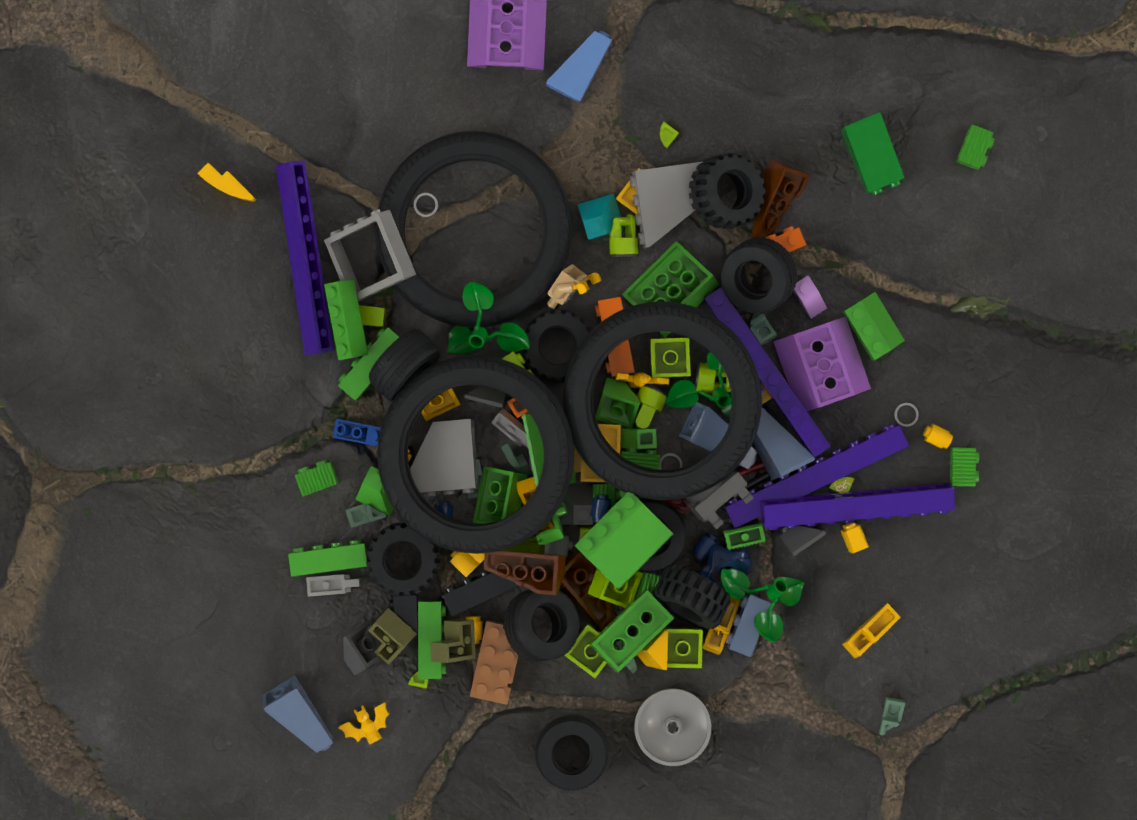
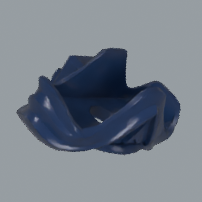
[695,545,752,587]

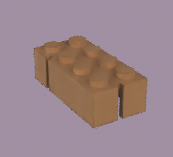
[470,619,518,705]

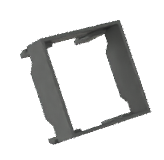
[683,470,753,529]

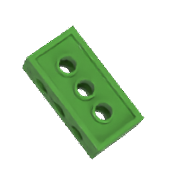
[589,590,674,672]

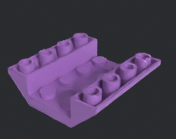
[467,0,547,70]
[773,316,871,411]

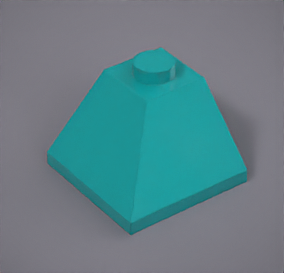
[577,193,625,241]

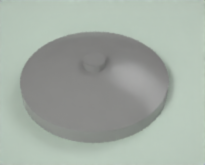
[634,688,711,766]

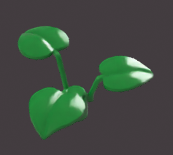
[448,281,530,354]
[665,352,732,417]
[720,569,804,643]

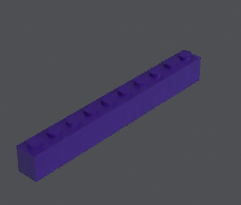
[276,161,334,355]
[704,288,831,458]
[724,423,909,528]
[761,483,955,530]

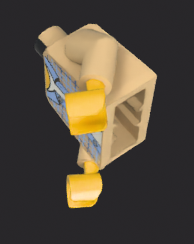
[547,264,601,309]

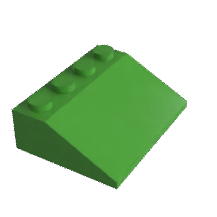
[622,241,720,338]
[575,492,673,589]

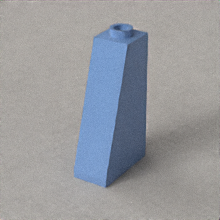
[546,31,612,103]

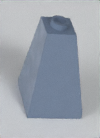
[679,402,757,469]
[753,408,815,480]
[262,675,333,753]

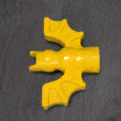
[615,372,669,389]
[338,702,390,745]

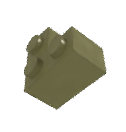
[368,608,417,665]
[430,619,476,663]

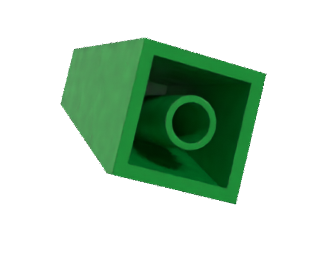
[840,112,904,196]

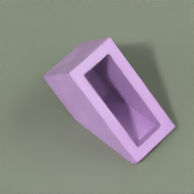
[793,276,827,319]

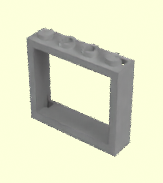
[324,209,416,301]

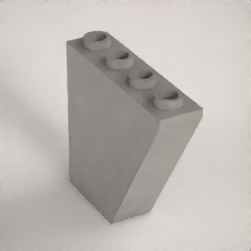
[630,162,703,248]
[410,419,479,497]

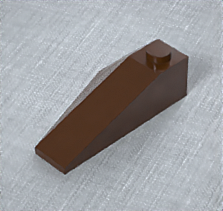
[751,159,810,238]
[484,550,566,595]
[559,550,616,631]

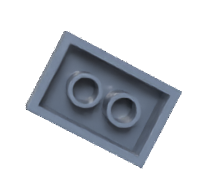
[726,593,771,657]

